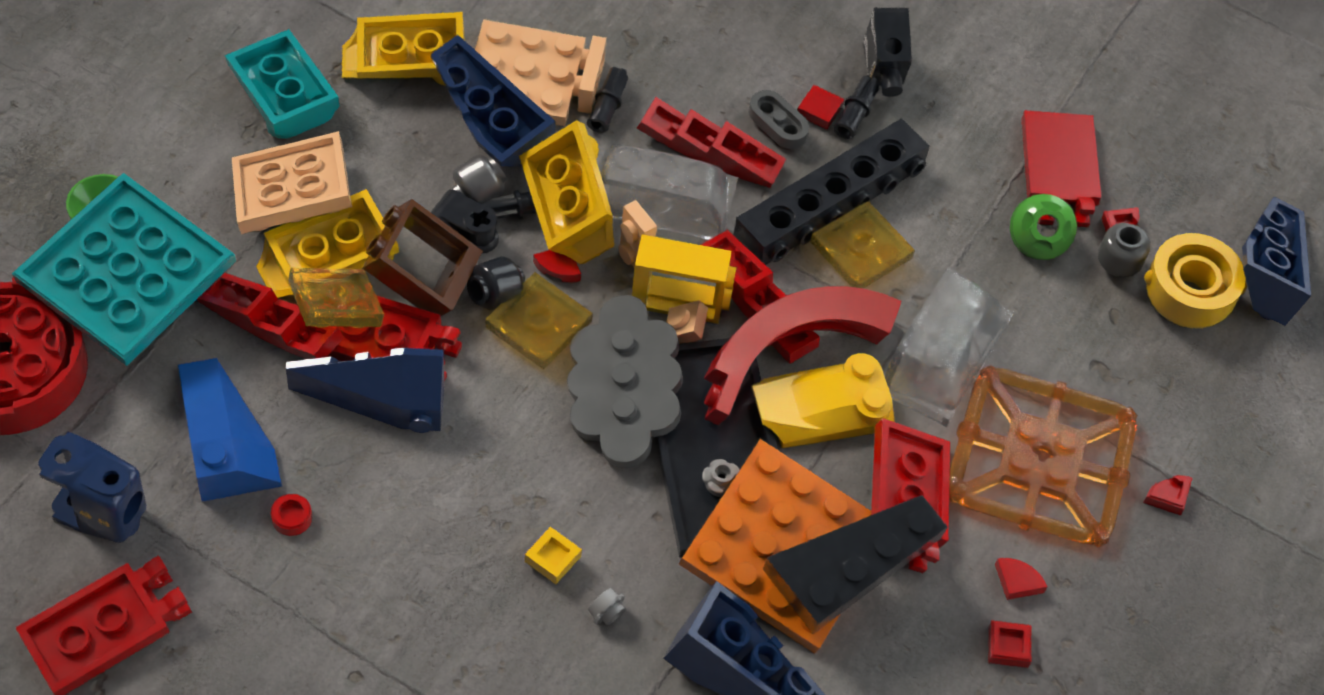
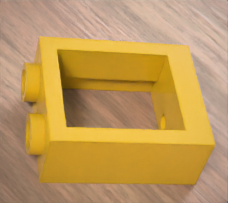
[632,234,736,324]

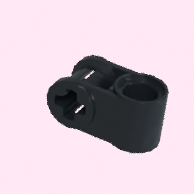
[431,189,499,253]

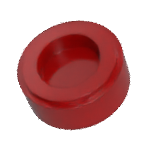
[271,494,312,536]

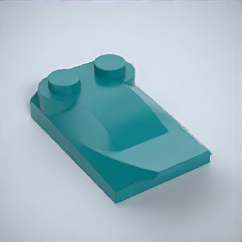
[225,29,340,139]

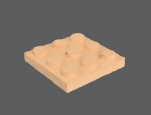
[475,19,586,126]
[232,131,352,234]

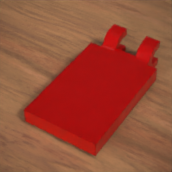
[1021,110,1101,228]
[316,283,462,381]
[871,418,950,573]
[15,555,192,695]

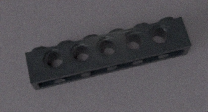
[733,118,930,265]

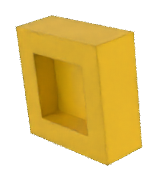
[525,526,582,584]

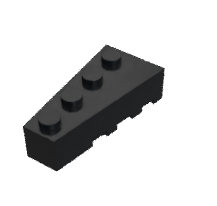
[763,495,948,634]

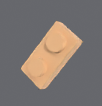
[573,36,607,114]
[618,200,657,268]

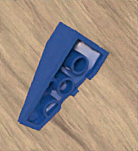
[178,358,282,502]

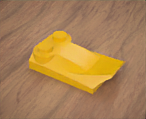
[342,12,465,85]
[519,120,615,264]
[256,189,399,298]
[751,353,895,448]

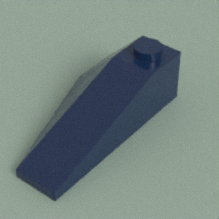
[431,35,555,166]
[1242,197,1311,326]
[286,348,444,433]
[663,581,825,695]

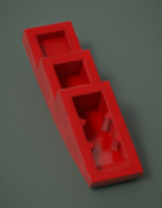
[636,97,786,188]
[701,230,820,364]
[197,273,344,359]

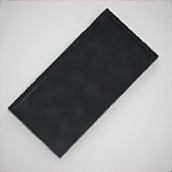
[655,338,778,557]

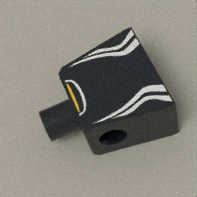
[863,8,912,97]

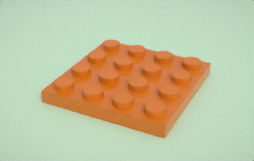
[678,439,871,654]

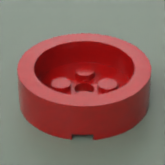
[0,278,88,435]

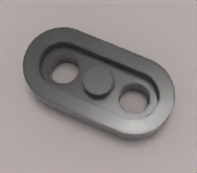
[749,90,809,149]

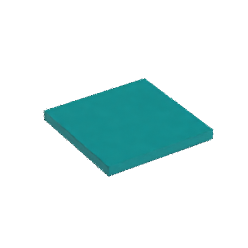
[12,173,237,366]

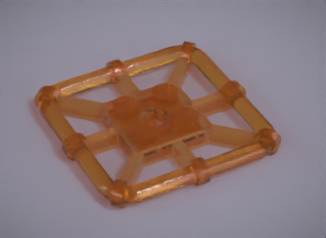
[949,365,1138,547]

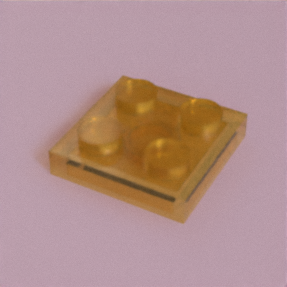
[810,201,915,288]
[288,268,384,328]
[485,272,593,370]

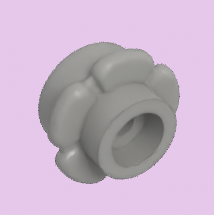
[702,459,740,497]
[588,588,625,626]

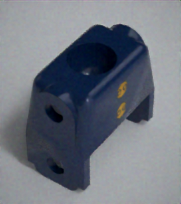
[38,431,147,543]

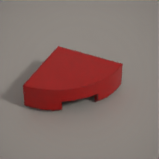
[1101,207,1140,232]
[533,250,581,283]
[1143,475,1192,516]
[995,558,1047,600]

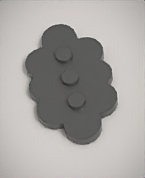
[567,295,683,469]

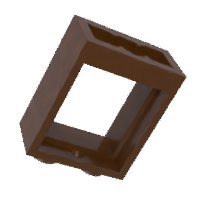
[362,199,483,316]

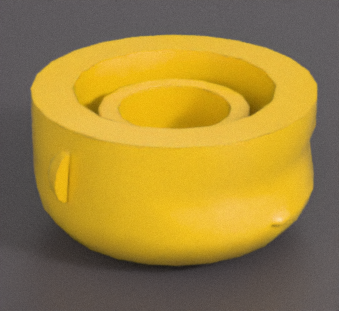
[1144,233,1247,328]

